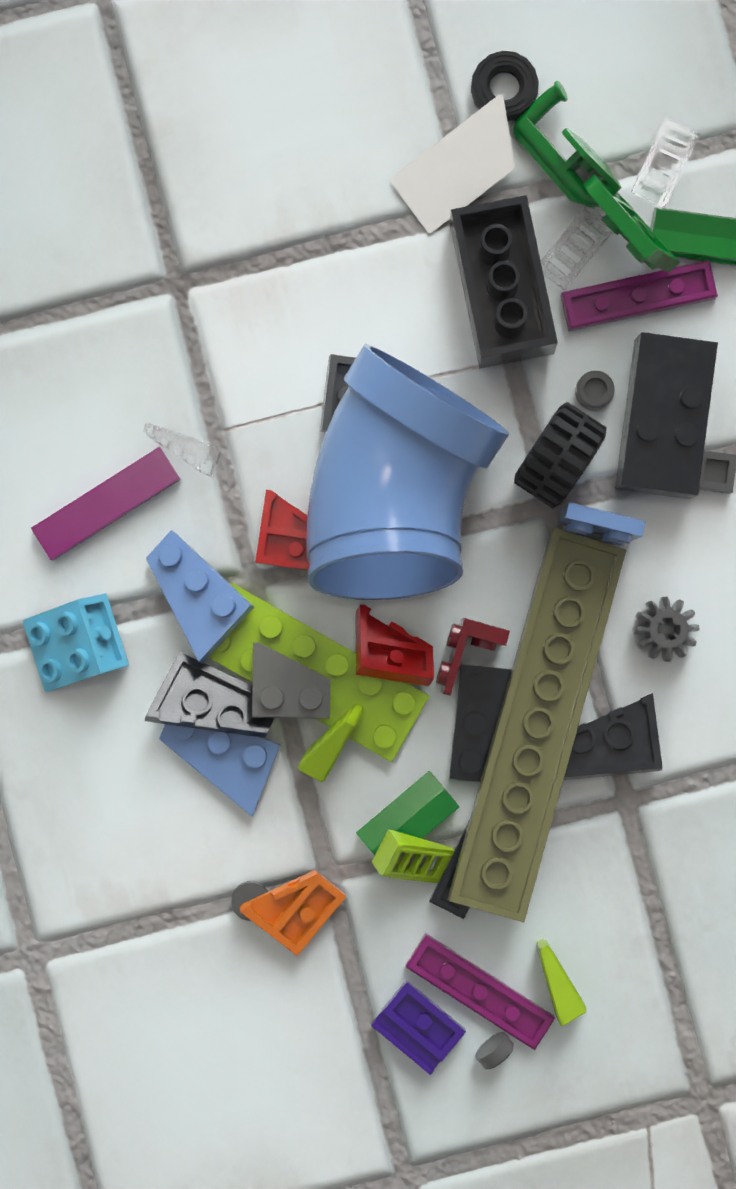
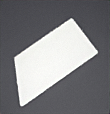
[390,94,515,234]

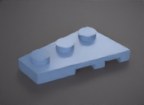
[146,530,255,664]
[159,724,281,816]

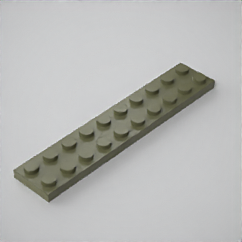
[447,528,626,923]

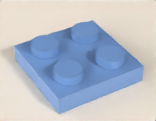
[557,502,646,546]

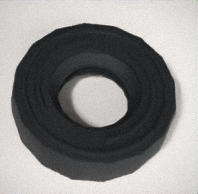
[471,51,539,121]

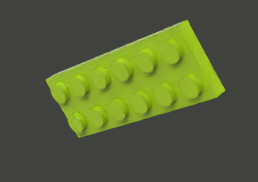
[209,582,429,762]

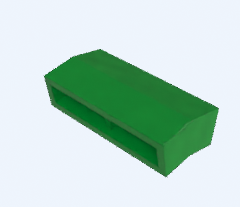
[651,207,736,266]
[356,771,460,858]

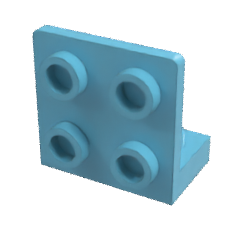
[23,593,129,692]

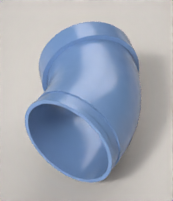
[306,344,509,600]

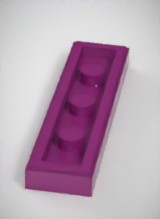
[560,260,718,332]
[31,446,181,561]
[405,933,555,1050]

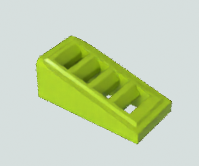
[297,703,364,783]
[372,829,455,883]
[537,939,587,1026]

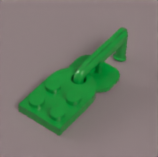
[513,80,680,273]

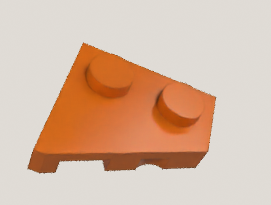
[239,870,347,956]

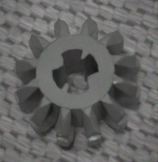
[632,596,700,662]

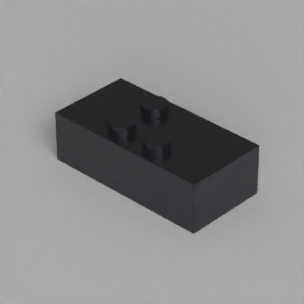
[450,195,558,369]
[615,332,718,499]

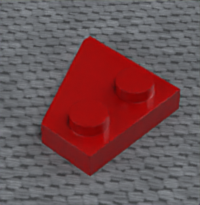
[255,490,309,571]
[355,604,434,686]

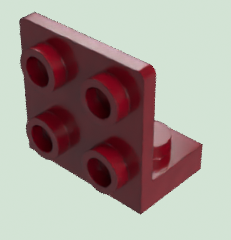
[436,618,510,696]

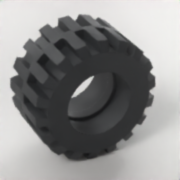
[514,402,607,509]

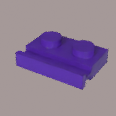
[371,980,466,1075]

